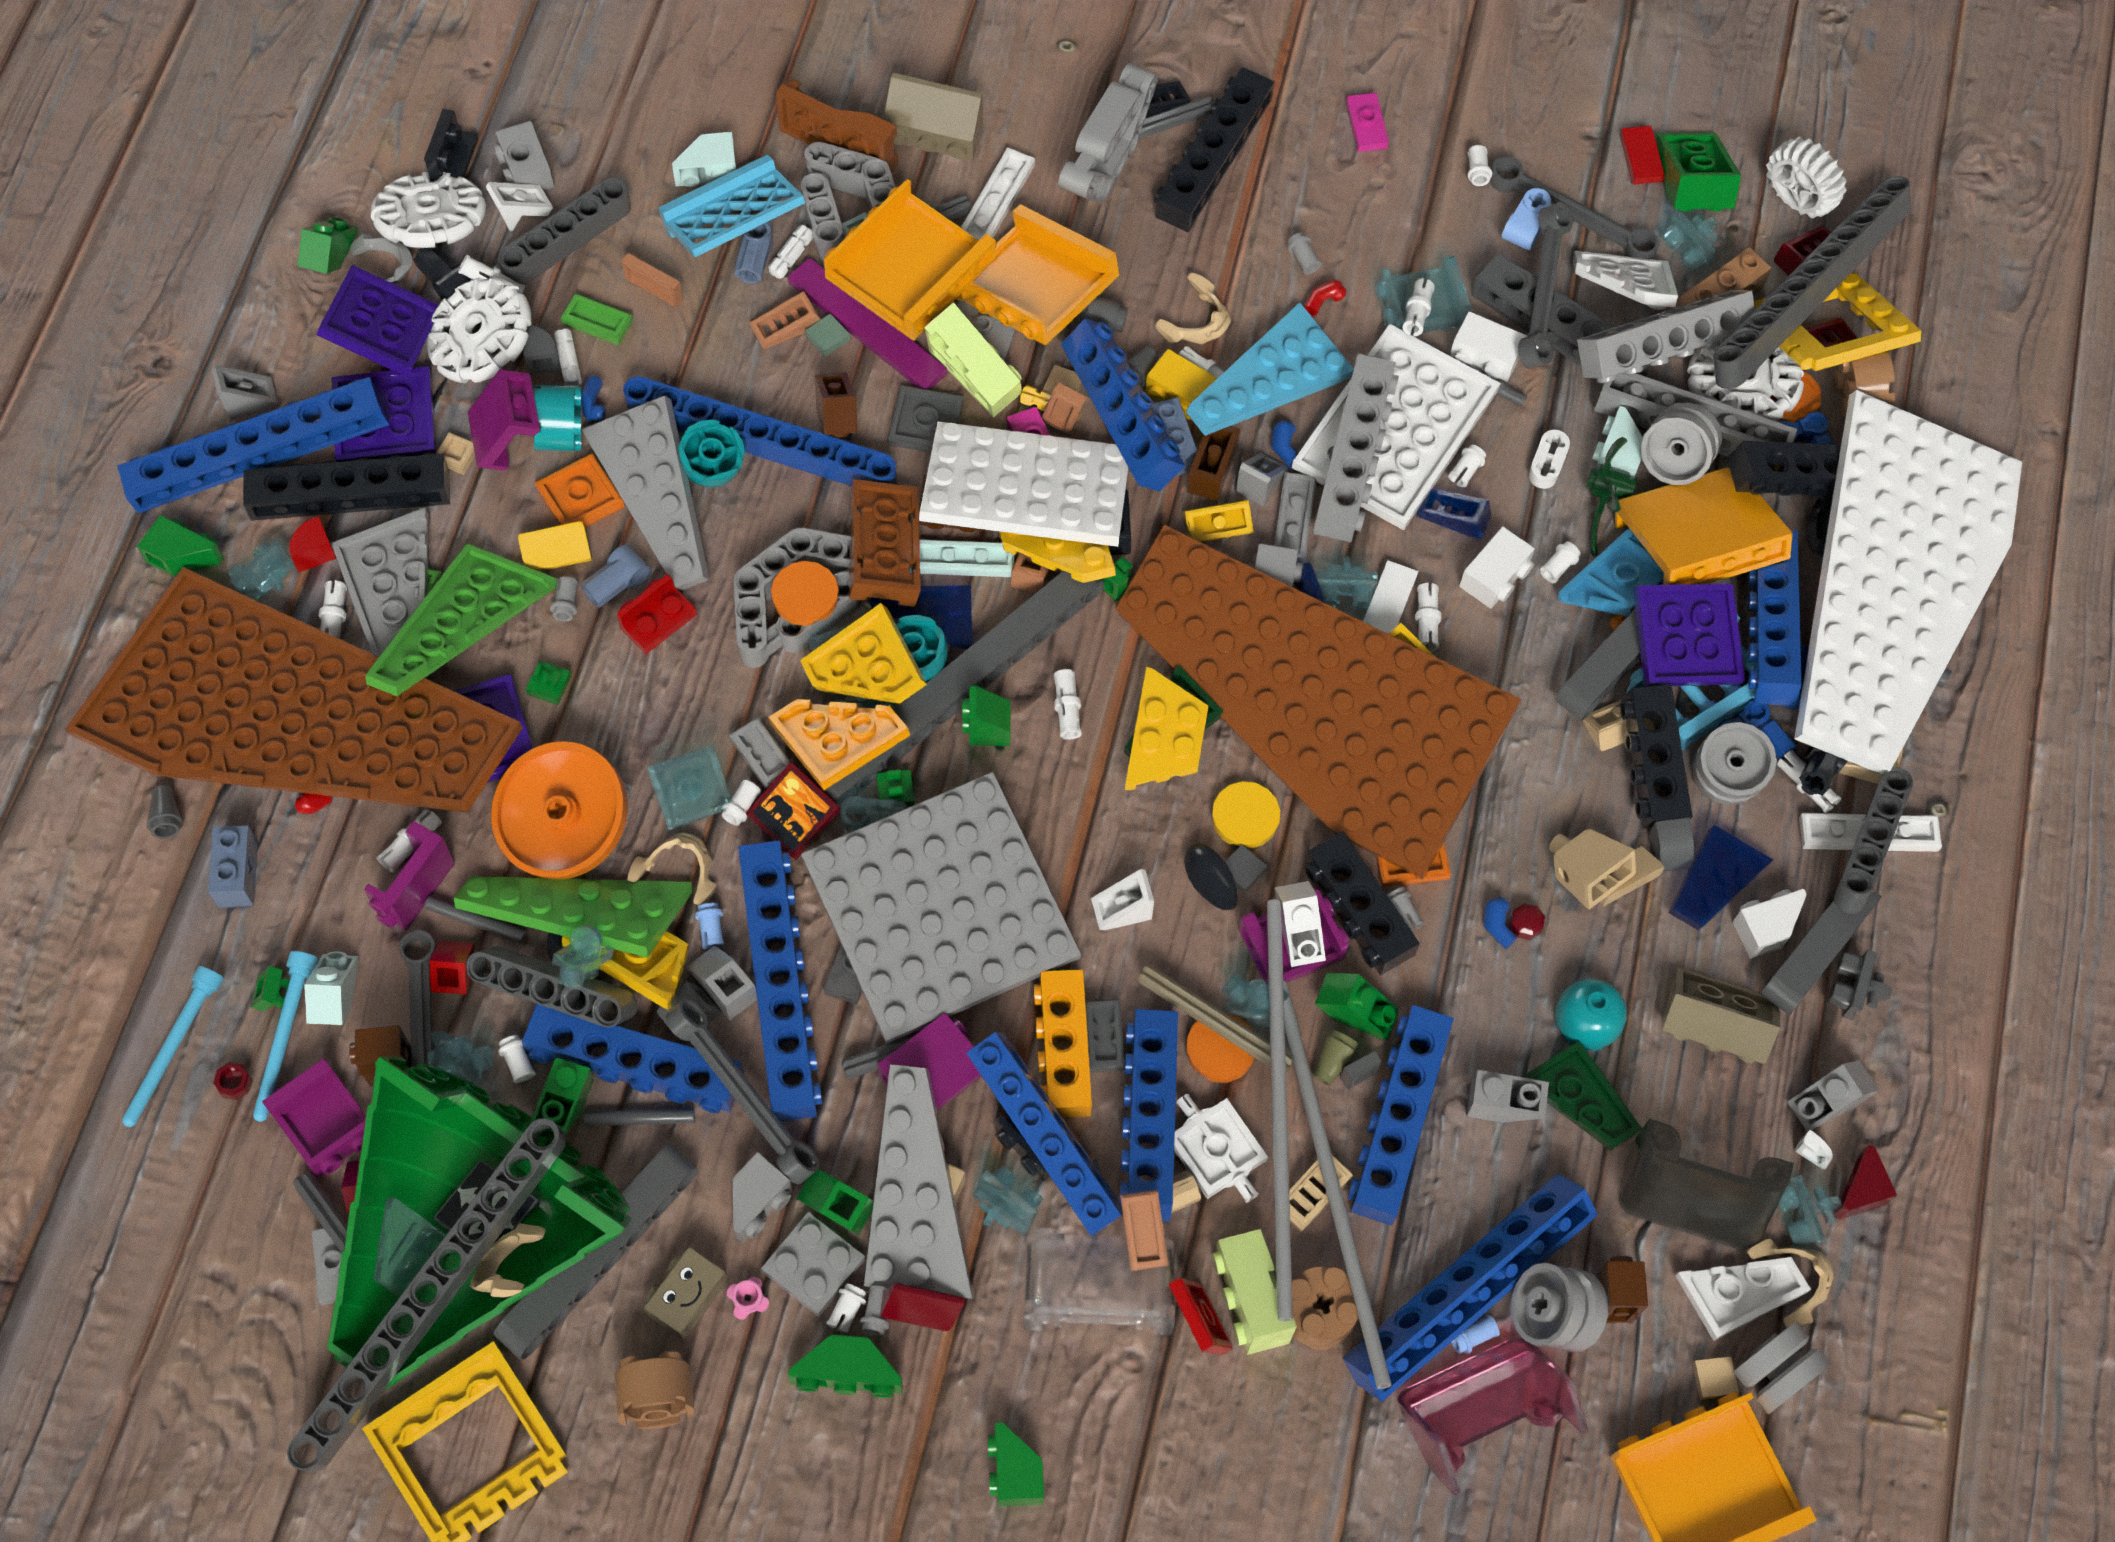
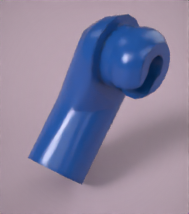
[581,376,606,422]
[1271,420,1298,468]
[1483,897,1518,950]

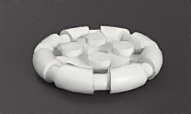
[370,172,486,248]
[426,277,532,383]
[1687,339,1804,421]

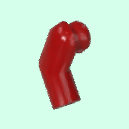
[1304,279,1347,317]
[295,793,333,814]

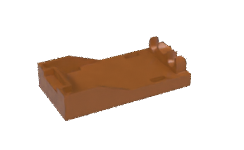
[776,80,898,173]
[849,479,921,607]

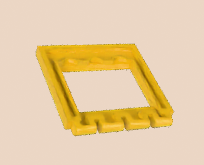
[1754,273,1921,371]
[362,1341,568,1542]

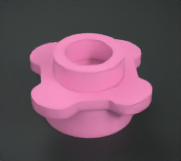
[727,1277,769,1320]

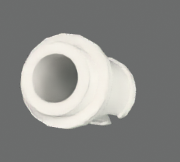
[1467,145,1492,186]
[1448,445,1486,487]
[1540,541,1580,583]
[721,780,761,826]
[498,1035,536,1084]
[826,1283,866,1334]

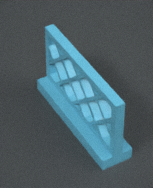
[658,154,805,258]

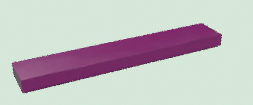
[788,258,947,390]

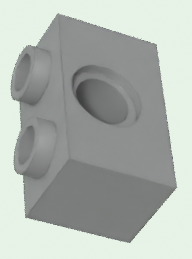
[493,121,554,191]

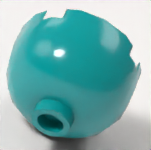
[678,420,745,488]
[896,615,947,682]
[1554,978,1627,1051]

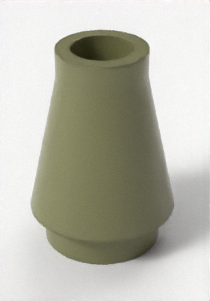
[1312,1030,1358,1086]

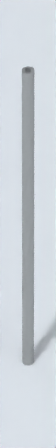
[1267,899,1293,1322]
[1283,981,1392,1389]

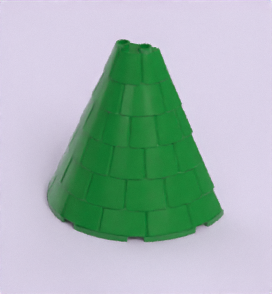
[327,1056,631,1389]

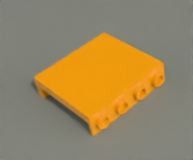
[824,179,996,341]
[956,204,1119,346]
[1615,467,1793,585]
[1610,1391,1817,1542]

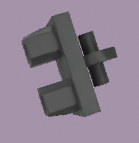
[1828,949,1892,1021]

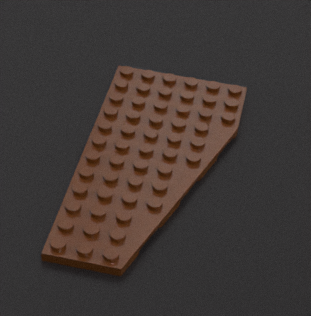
[1115,525,1521,879]
[65,567,523,812]

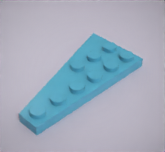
[1186,303,1354,436]

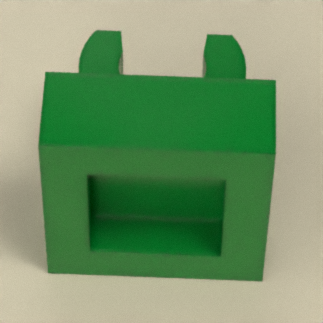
[1103,557,1133,602]
[525,661,572,705]
[876,769,914,810]
[251,966,290,1011]

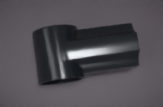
[413,245,472,300]
[1799,746,1848,796]

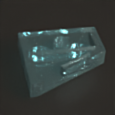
[373,1197,446,1298]

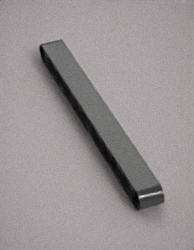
[1713,176,1911,389]
[812,571,1105,807]
[287,1119,566,1472]

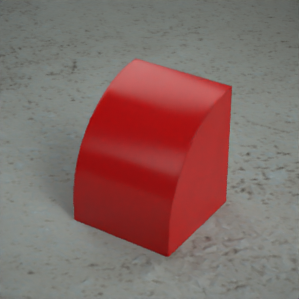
[289,516,336,573]
[429,941,475,994]

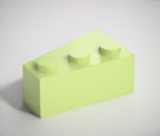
[924,302,1022,418]
[1212,1229,1297,1355]

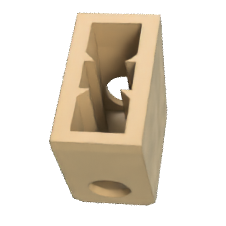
[1549,829,1636,910]

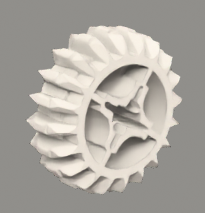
[1766,137,1847,219]

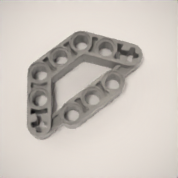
[1058,63,1158,203]
[801,142,896,260]
[734,528,861,668]

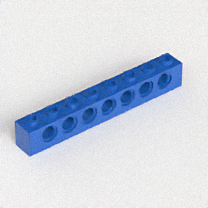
[117,377,389,514]
[738,840,822,1122]
[1342,1174,1598,1402]

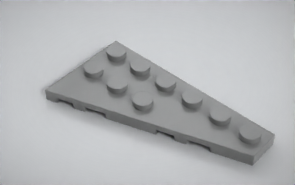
[581,396,710,591]
[331,507,429,679]
[864,1065,975,1299]

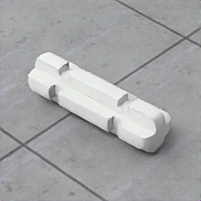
[768,225,813,279]
[554,328,582,387]

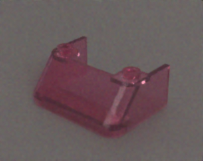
[1397,1338,1589,1496]

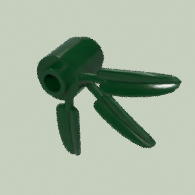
[1586,437,1637,556]

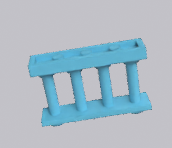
[1625,614,1754,750]

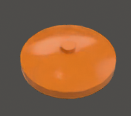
[491,741,628,879]

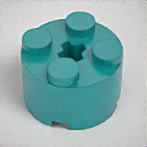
[534,385,581,452]

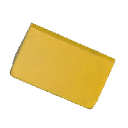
[1182,500,1254,542]
[518,521,592,572]

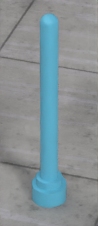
[253,951,318,1122]
[122,966,224,1127]

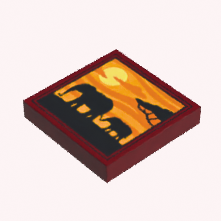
[746,762,842,860]

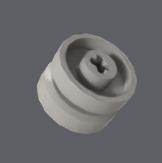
[1641,402,1722,485]
[1692,722,1777,805]
[1511,1263,1608,1352]
[1733,1321,1832,1415]

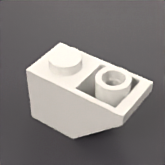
[1275,881,1326,967]
[1732,889,1807,959]

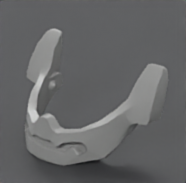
[350,234,412,285]

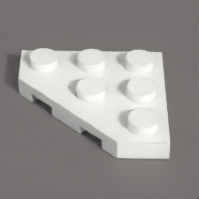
[1572,251,1678,310]

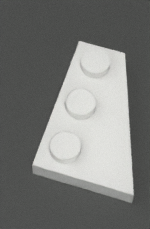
[1675,1257,1811,1341]

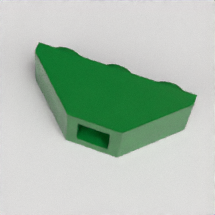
[788,1335,903,1398]

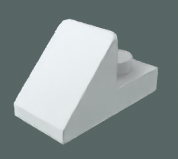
[486,182,553,232]

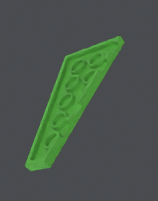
[366,543,557,696]
[454,876,692,958]

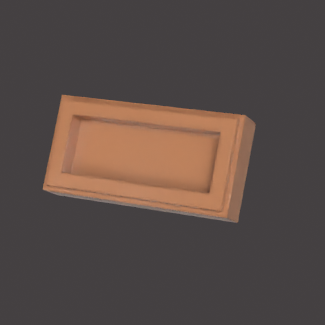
[621,253,683,307]
[1042,382,1087,434]
[1121,1189,1168,1271]

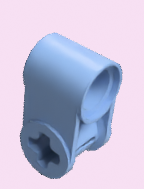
[1501,188,1551,251]

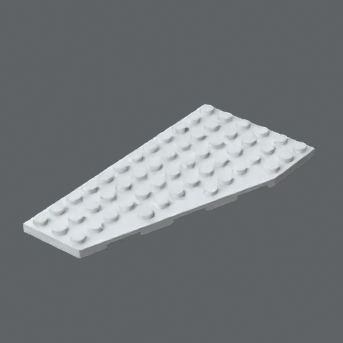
[1794,390,2022,775]

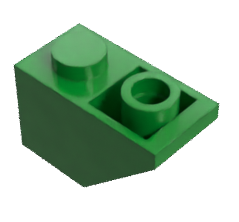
[297,217,358,274]
[137,515,224,576]
[962,686,1011,746]
[1315,973,1399,1040]
[530,1057,594,1136]
[796,1169,874,1235]
[988,1422,1044,1507]

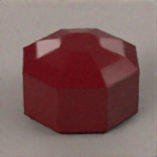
[1509,903,1545,940]
[213,1062,253,1100]

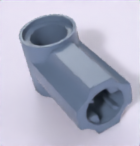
[734,221,773,284]
[580,545,651,608]

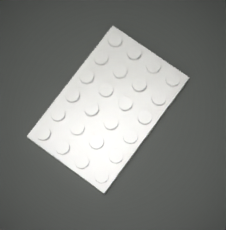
[1292,324,1501,530]
[919,422,1128,547]

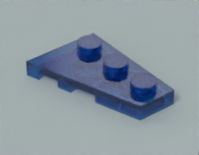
[871,585,972,649]
[1668,825,1774,930]

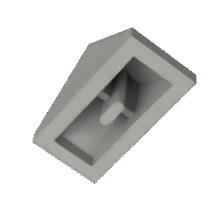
[212,365,278,419]
[1236,452,1289,506]

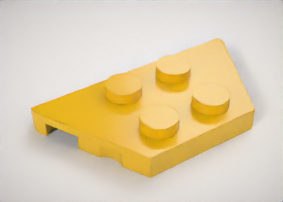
[1125,667,1208,791]
[562,931,688,1010]

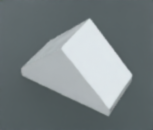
[1091,869,1154,930]

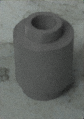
[1080,296,1128,333]

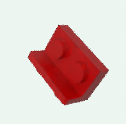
[617,574,697,655]

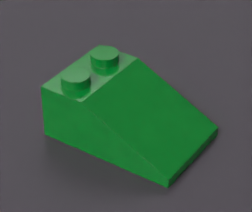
[1656,133,1741,212]

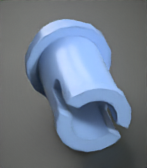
[695,903,724,950]
[1451,1314,1500,1354]

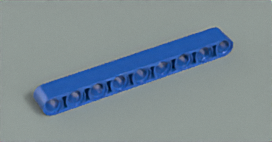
[623,376,897,486]

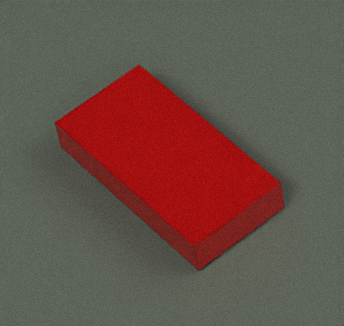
[1620,125,1665,185]

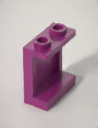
[468,369,540,471]
[364,821,455,931]
[1238,888,1349,990]
[877,1013,983,1111]
[262,1058,366,1178]

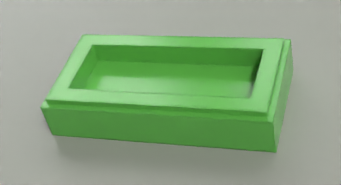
[561,293,633,345]

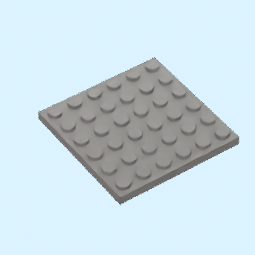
[801,772,1081,1044]

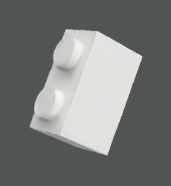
[1450,312,1527,382]
[1459,527,1535,609]

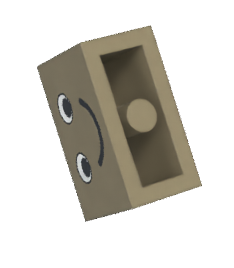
[644,1247,728,1341]

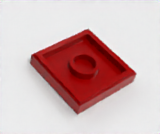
[1168,1278,1233,1355]

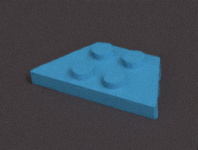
[1558,528,1664,617]

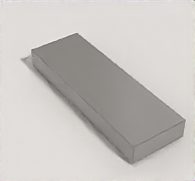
[1274,472,1317,567]

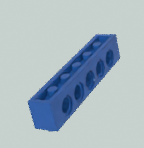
[1061,318,1185,492]
[1747,530,1801,706]
[522,1004,744,1113]
[1347,1005,1454,1226]
[1119,1009,1178,1222]
[966,1032,1123,1236]

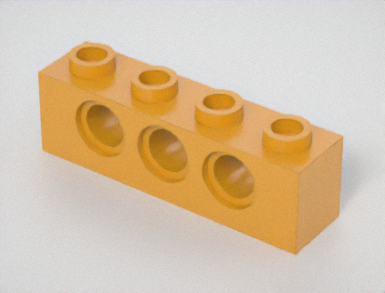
[1033,970,1092,1118]

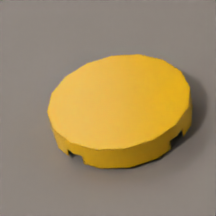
[1212,781,1281,849]

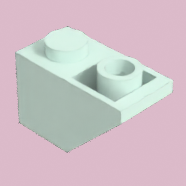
[672,132,736,187]
[1592,406,1643,477]
[304,951,359,1025]

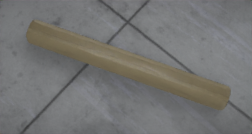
[1138,965,1293,1072]

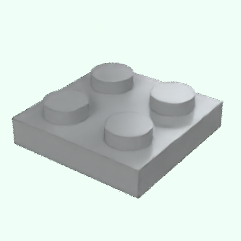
[761,1212,866,1317]

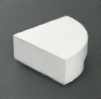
[1794,1130,1833,1170]

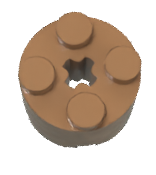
[1833,351,1895,417]
[1292,1266,1359,1350]
[614,1352,694,1429]

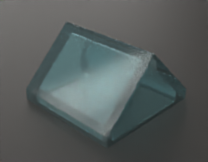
[647,744,731,831]

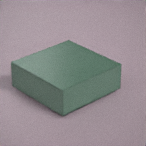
[805,314,850,357]

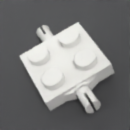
[1174,1094,1268,1203]

